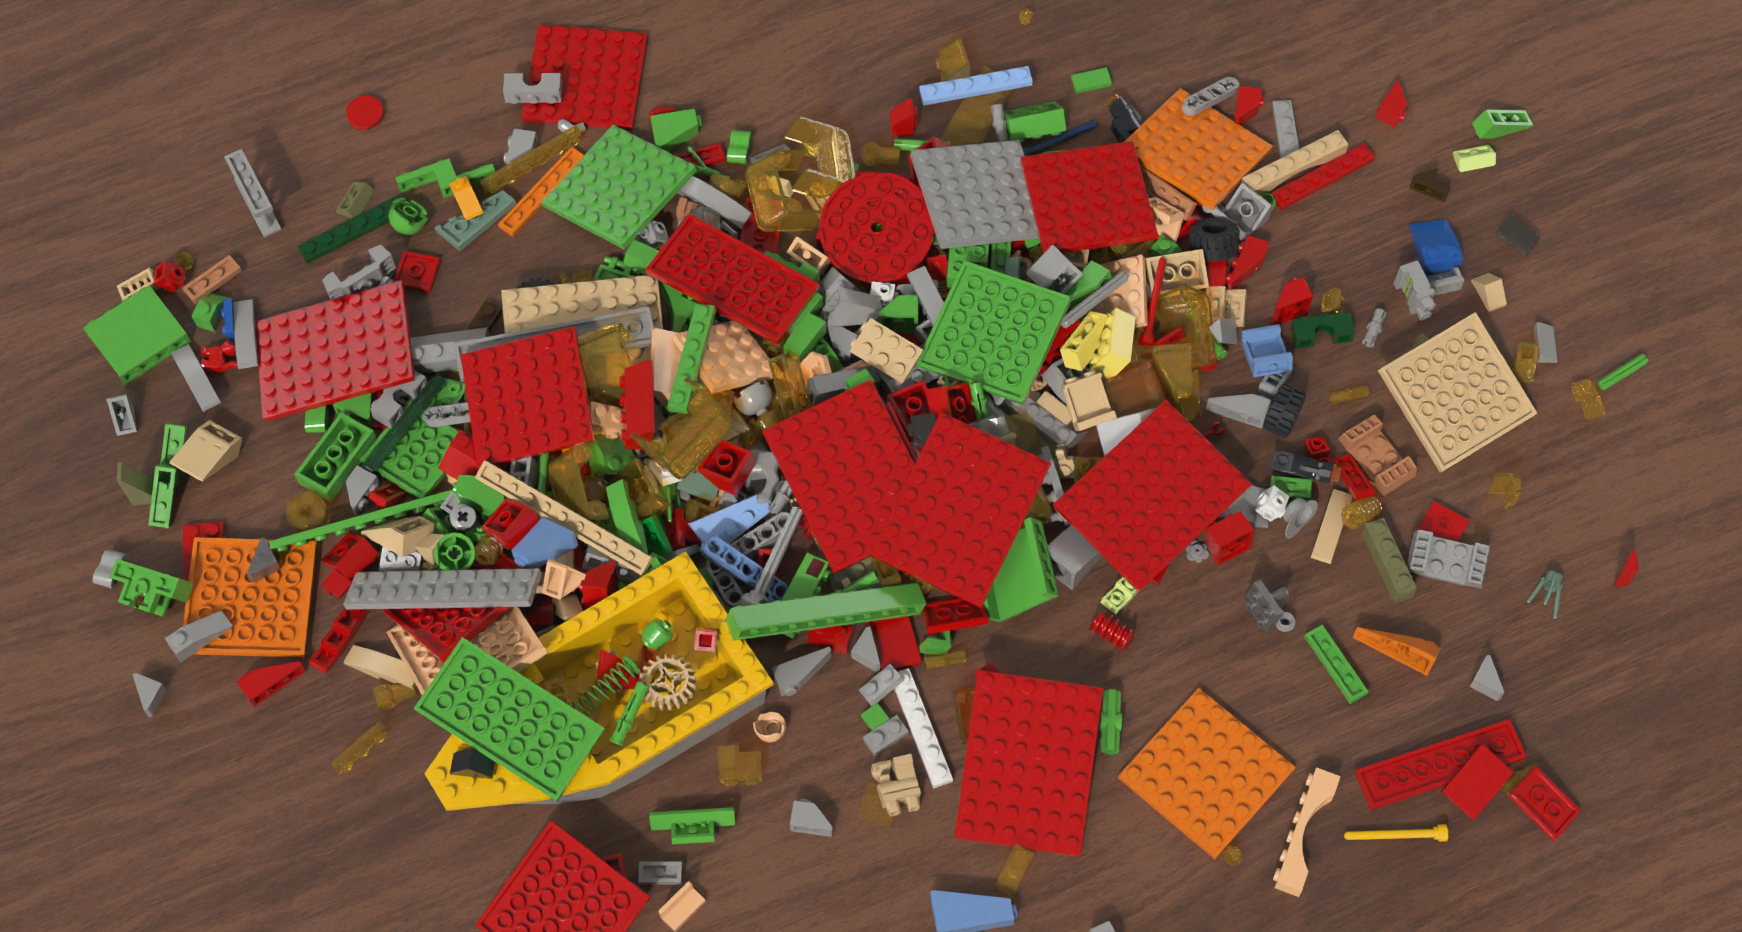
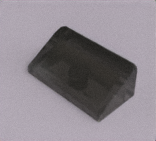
[1495,215,1540,256]

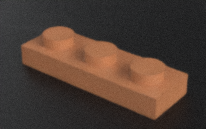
[182,255,242,304]

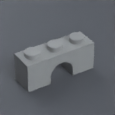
[503,73,562,104]
[370,370,428,429]

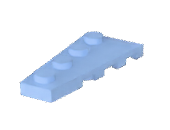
[688,492,772,552]

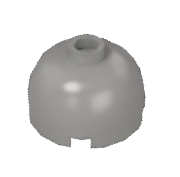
[732,380,773,417]

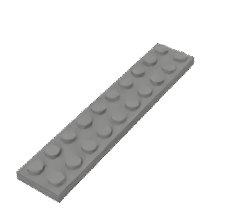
[453,307,654,382]
[343,568,542,609]

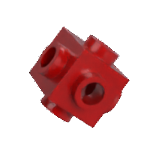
[153,261,186,292]

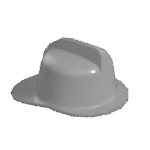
[1283,498,1318,539]

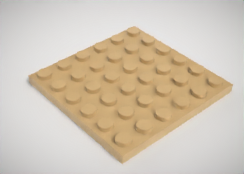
[1378,312,1538,472]

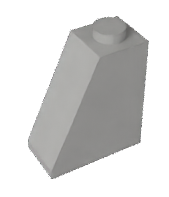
[820,287,883,327]

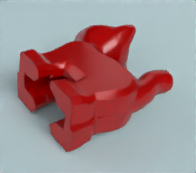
[201,340,238,374]

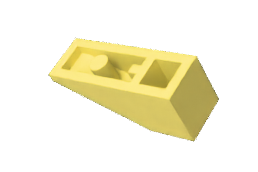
[1060,311,1108,371]

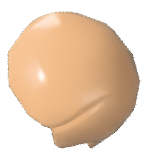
[753,711,787,743]

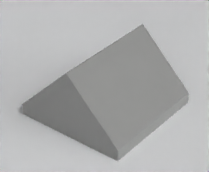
[1225,183,1273,236]

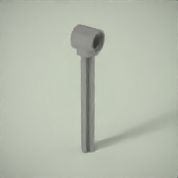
[739,507,803,607]

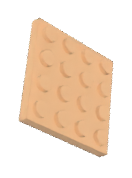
[1091,254,1148,328]
[672,321,780,393]

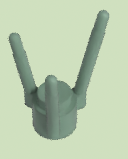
[1527,571,1563,619]

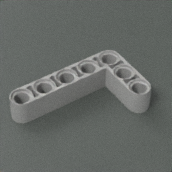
[706,512,797,608]

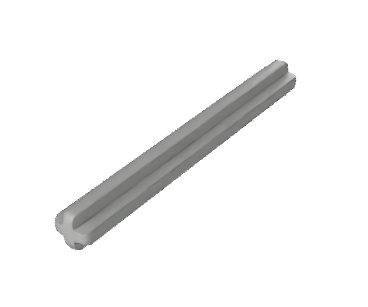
[1061,271,1128,328]

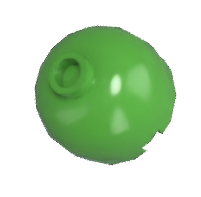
[388,198,428,235]
[434,533,476,572]

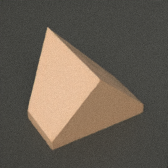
[542,559,586,600]

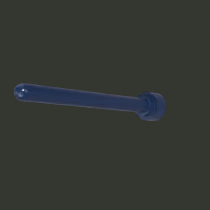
[1022,120,1098,156]

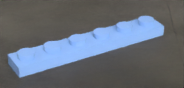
[919,66,1033,106]

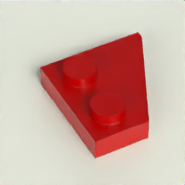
[596,649,640,690]

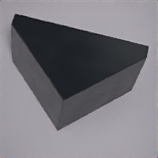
[450,748,496,779]

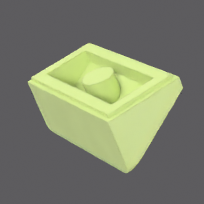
[1453,145,1496,172]

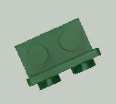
[641,513,673,557]

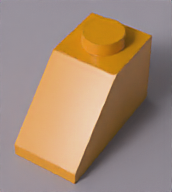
[449,176,483,221]

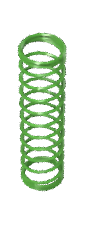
[572,656,641,717]

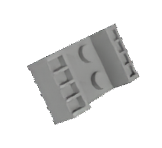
[322,245,397,300]
[1406,530,1490,589]

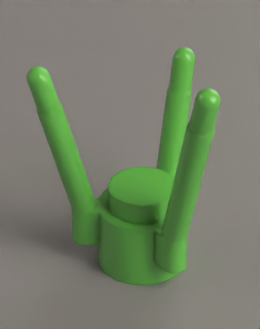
[653,483,682,522]

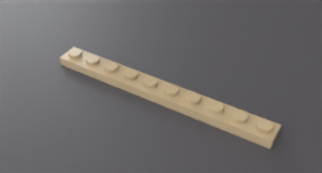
[475,460,654,576]

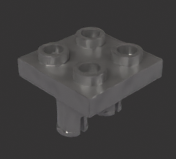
[1243,580,1290,634]

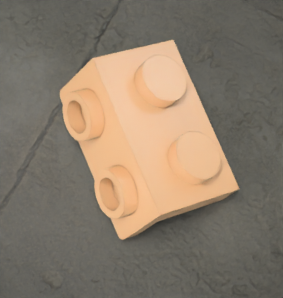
[790,352,832,397]
[589,401,623,439]

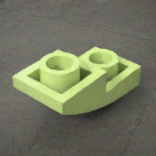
[1100,577,1138,615]

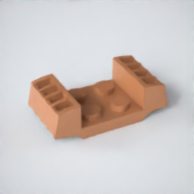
[1338,415,1417,496]

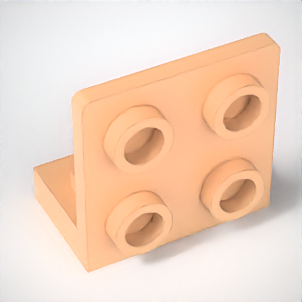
[1149,197,1184,244]

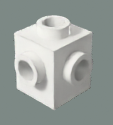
[870,282,899,309]
[1255,486,1289,522]

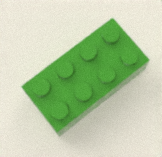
[294,413,377,503]

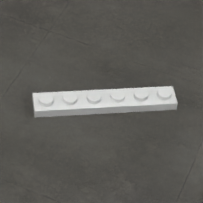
[894,668,953,789]

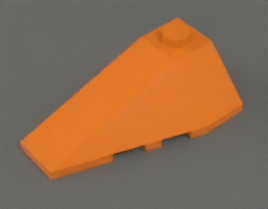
[1353,627,1441,676]

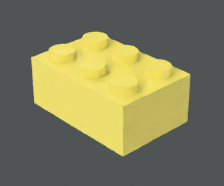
[1089,308,1136,382]

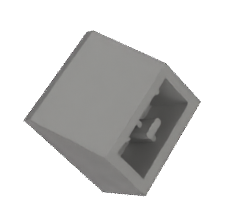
[1025,244,1083,294]

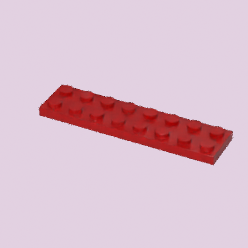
[1354,719,1527,811]

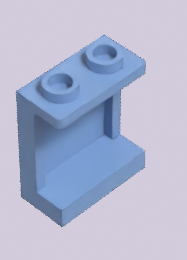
[1241,324,1293,378]

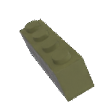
[1361,518,1417,604]

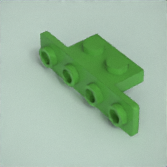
[649,807,735,844]

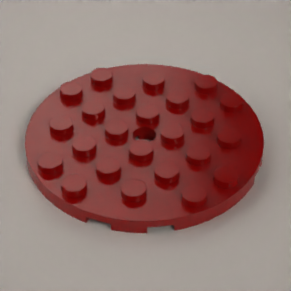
[819,172,935,284]

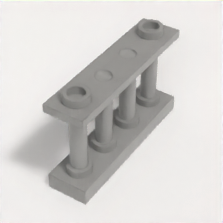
[224,149,282,238]
[1020,446,1071,530]

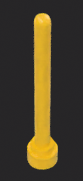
[1344,824,1448,842]

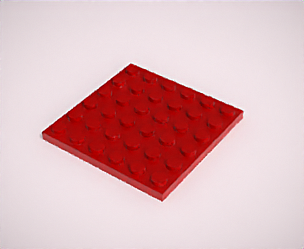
[521,24,648,131]
[1020,141,1158,254]
[460,326,595,469]
[383,540,524,663]
[475,820,652,932]

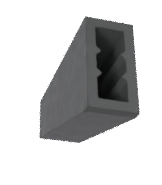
[806,365,881,407]

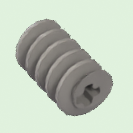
[450,504,476,532]

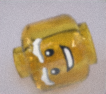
[474,535,504,565]

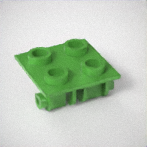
[420,376,467,418]

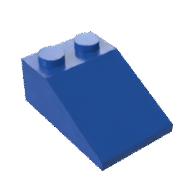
[1409,220,1463,275]

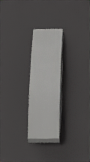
[233,299,258,369]
[171,344,221,412]

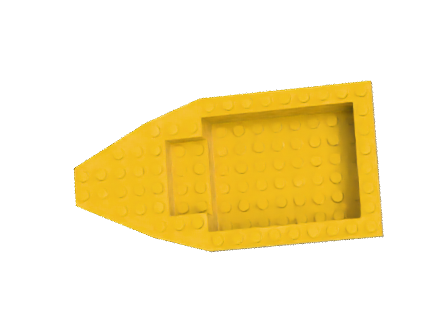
[424,552,774,811]

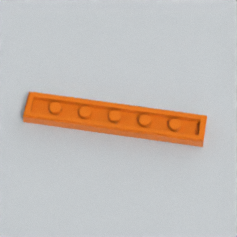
[498,147,584,237]

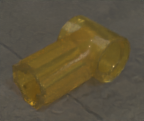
[862,142,900,167]
[372,683,417,711]

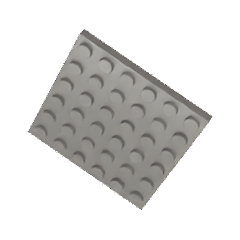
[910,140,1039,249]

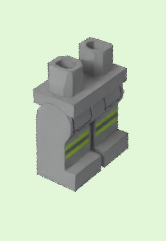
[1393,260,1436,321]

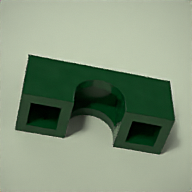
[1290,312,1355,349]

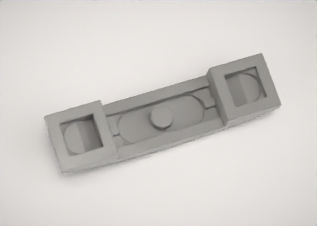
[679,176,751,229]

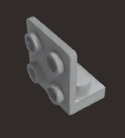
[379,546,424,572]

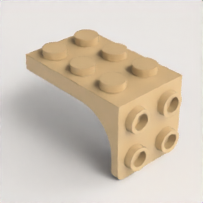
[850,318,924,385]

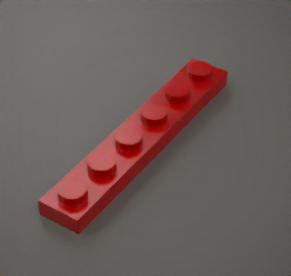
[1271,143,1375,211]

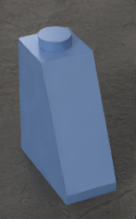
[511,517,578,569]

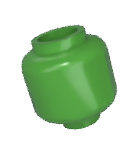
[641,618,673,650]

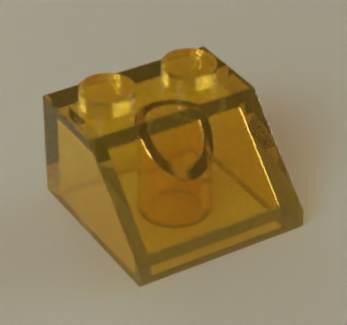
[935,35,970,82]

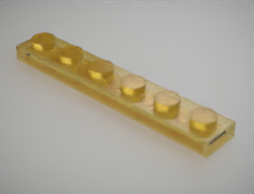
[480,125,582,196]

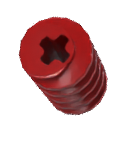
[1089,610,1134,652]

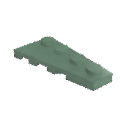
[434,190,516,251]

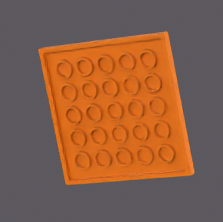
[1124,88,1273,211]
[183,537,317,658]
[1118,688,1296,860]

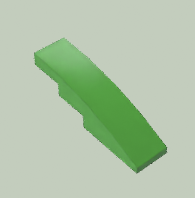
[606,479,648,554]

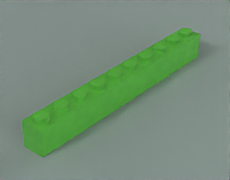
[726,583,926,641]

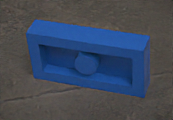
[221,298,235,342]

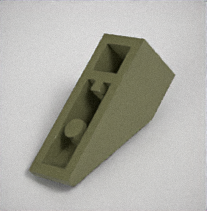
[117,462,154,506]

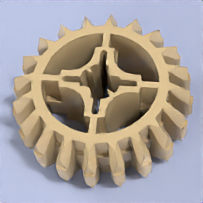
[640,653,697,711]

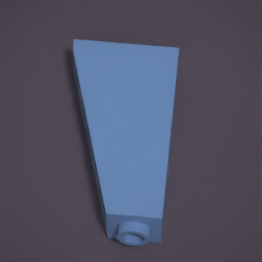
[930,890,1017,932]

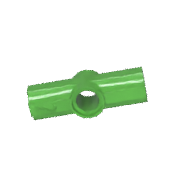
[1100,689,1122,755]

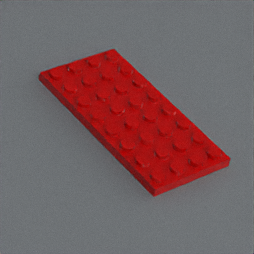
[646,214,820,345]

